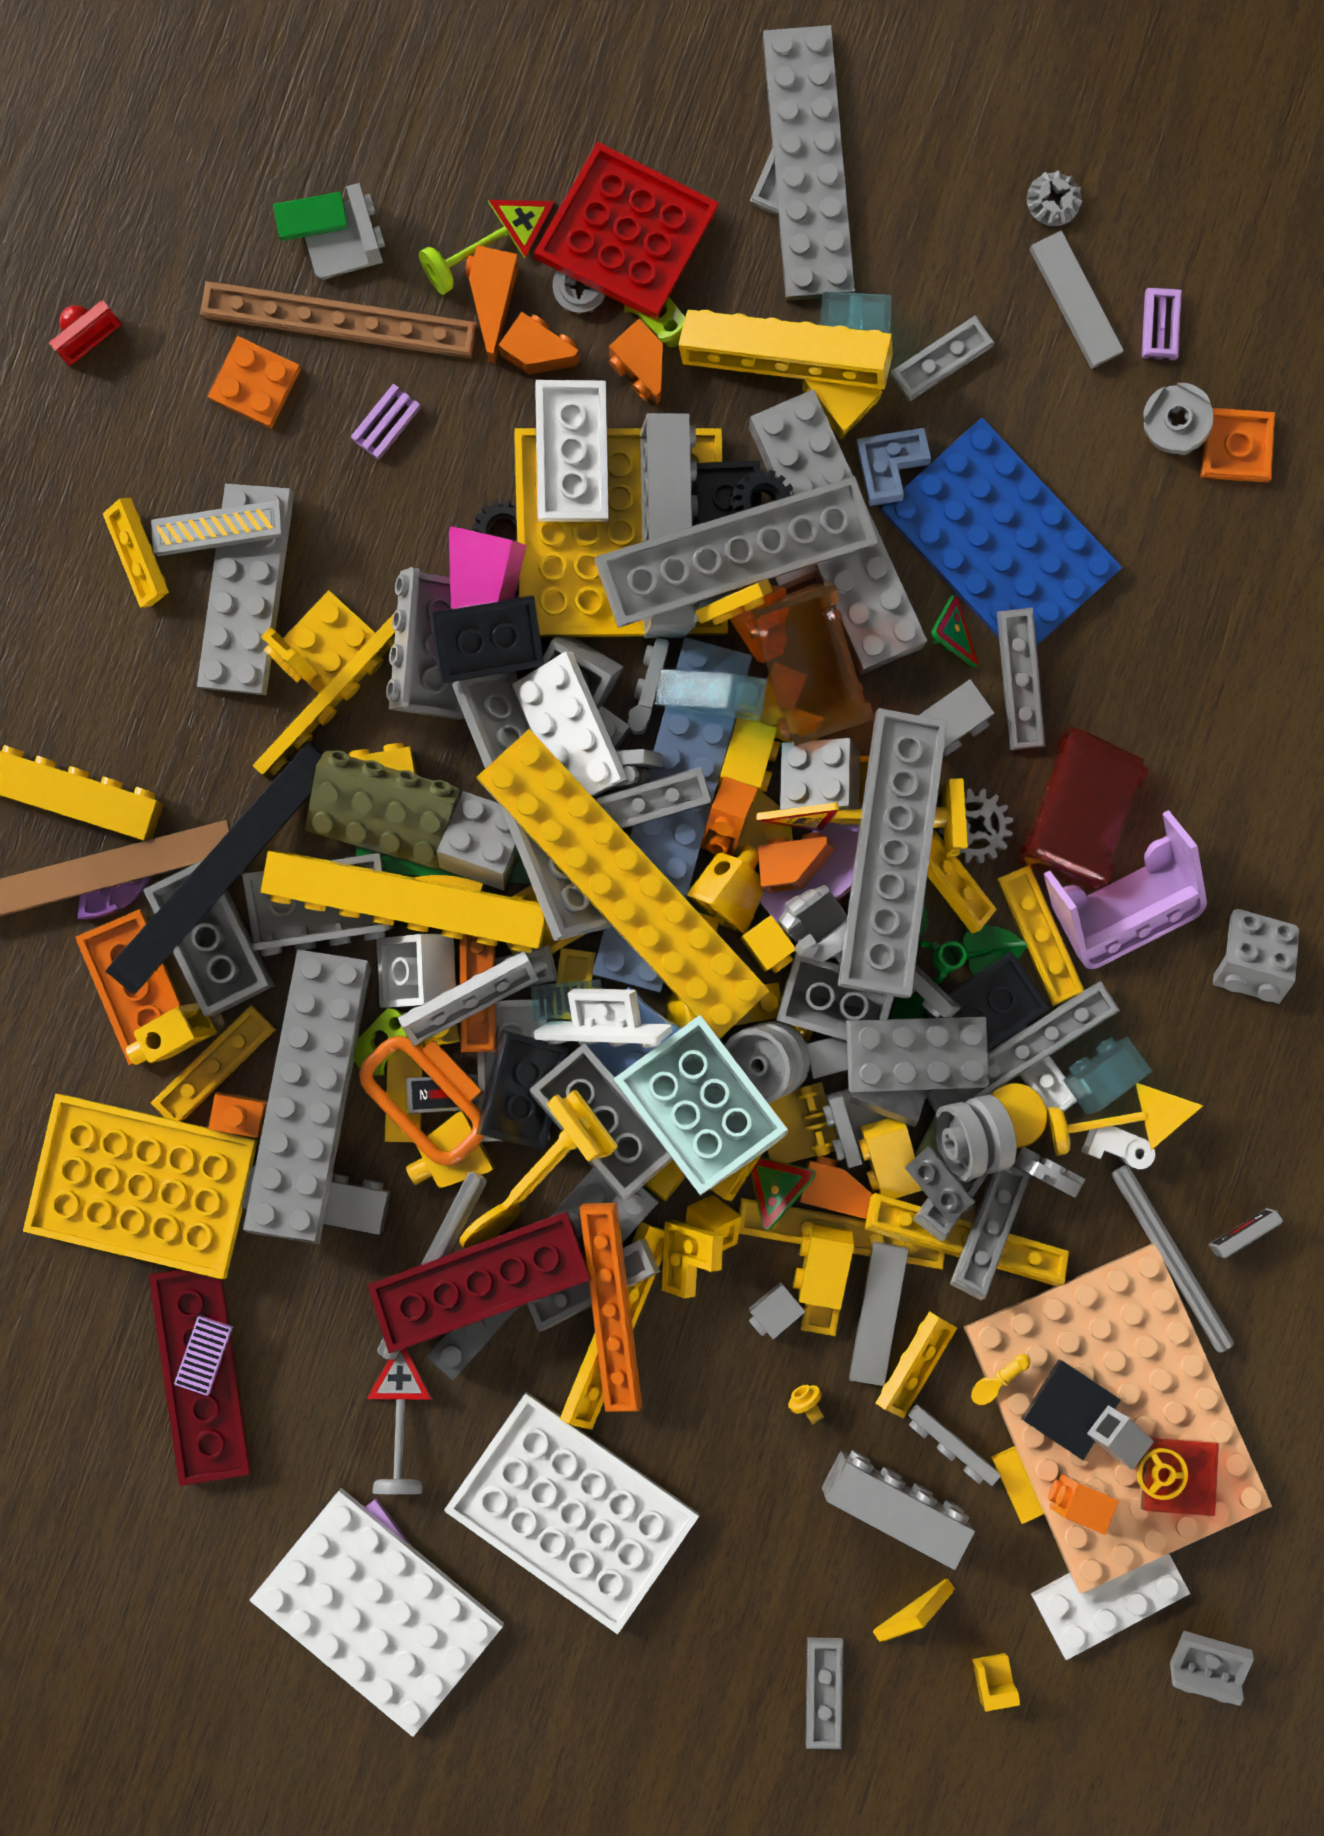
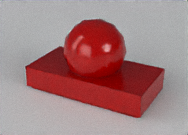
[49,300,122,367]

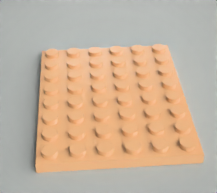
[964,1244,1272,1594]

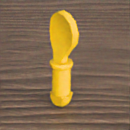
[971,1354,1031,1405]

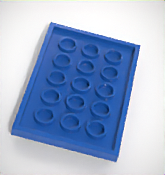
[880,418,1122,646]

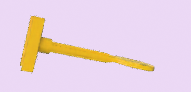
[459,1090,618,1249]

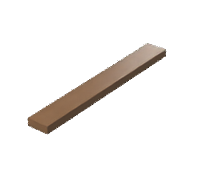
[200,281,477,359]
[0,820,231,916]

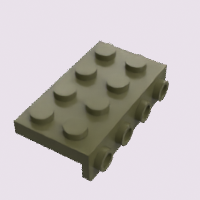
[305,750,459,869]

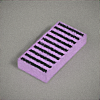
[174,1315,233,1396]

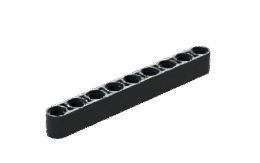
[105,741,324,995]

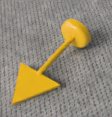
[1047,1083,1203,1156]

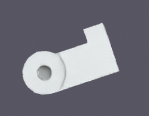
[1081,1126,1155,1169]

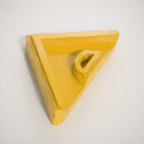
[873,1578,955,1642]

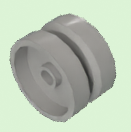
[724,1020,810,1104]
[934,1094,1017,1182]

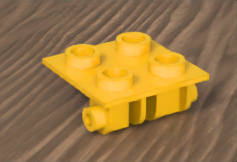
[768,1082,837,1163]

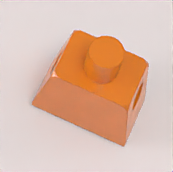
[208,1092,268,1138]

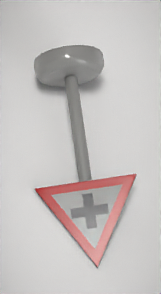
[367,1348,433,1494]

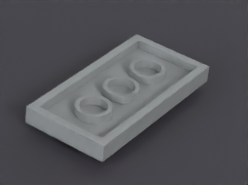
[847,1017,989,1092]

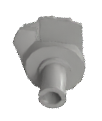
[778,885,847,965]

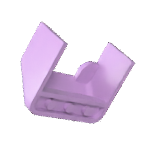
[1044,810,1207,969]

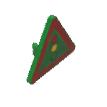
[931,595,979,668]
[750,1157,816,1230]

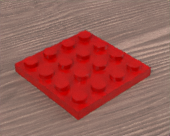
[534,142,719,320]

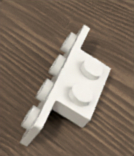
[534,989,673,1048]

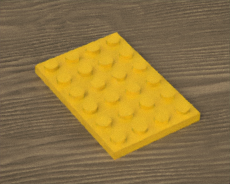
[23,1094,259,1279]

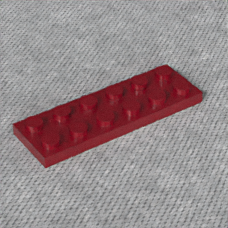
[367,1211,592,1353]
[149,1269,252,1486]

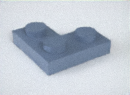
[856,428,931,506]

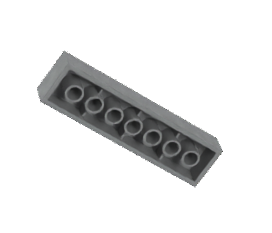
[748,389,927,676]
[243,949,371,1244]

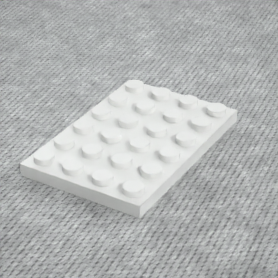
[444,1392,699,1634]
[249,1488,504,1737]

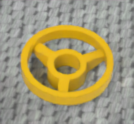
[1136,1448,1188,1500]

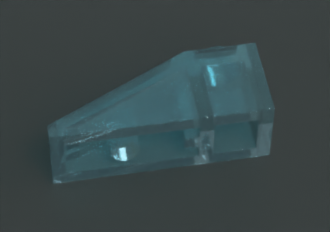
[655,669,767,721]

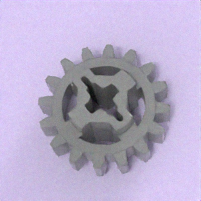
[937,788,1013,864]

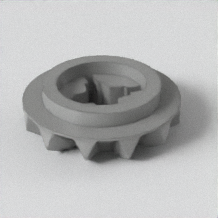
[1027,170,1082,226]
[553,271,605,315]

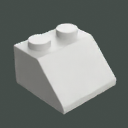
[377,934,457,1008]

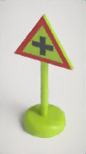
[419,200,555,295]

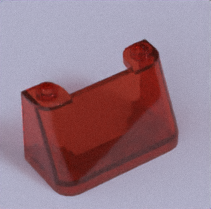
[1016,726,1148,890]

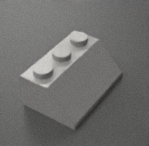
[777,953,894,1041]

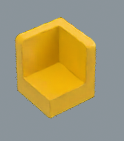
[685,1195,742,1251]
[972,1653,1020,1712]

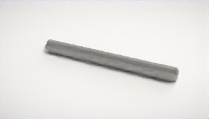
[1111,1165,1234,1352]
[377,1172,487,1360]

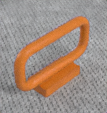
[359,1036,485,1166]

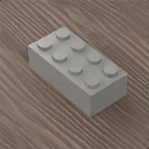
[143,860,275,1017]
[529,1043,673,1202]
[821,1450,975,1570]

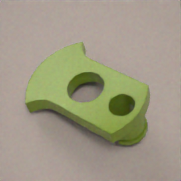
[624,297,685,347]
[354,1007,408,1075]

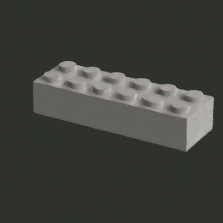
[640,413,700,638]

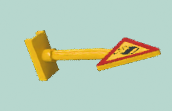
[756,779,968,856]

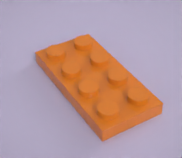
[75,909,182,1065]

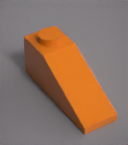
[465,245,519,364]
[798,1156,873,1219]

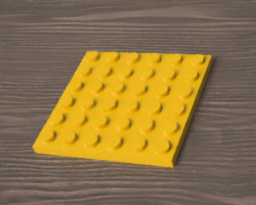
[514,428,728,637]

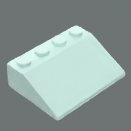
[614,1015,788,1196]

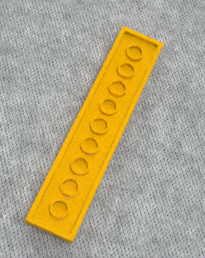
[476,728,770,1039]

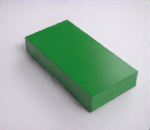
[273,191,348,241]

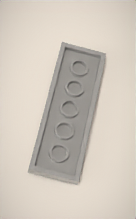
[197,483,295,695]

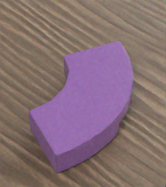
[77,877,151,919]

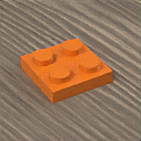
[207,336,301,429]

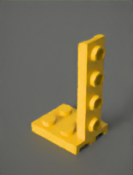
[261,590,375,693]

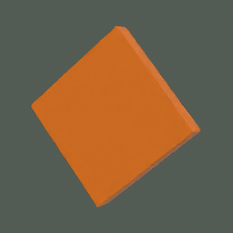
[1200,408,1275,483]

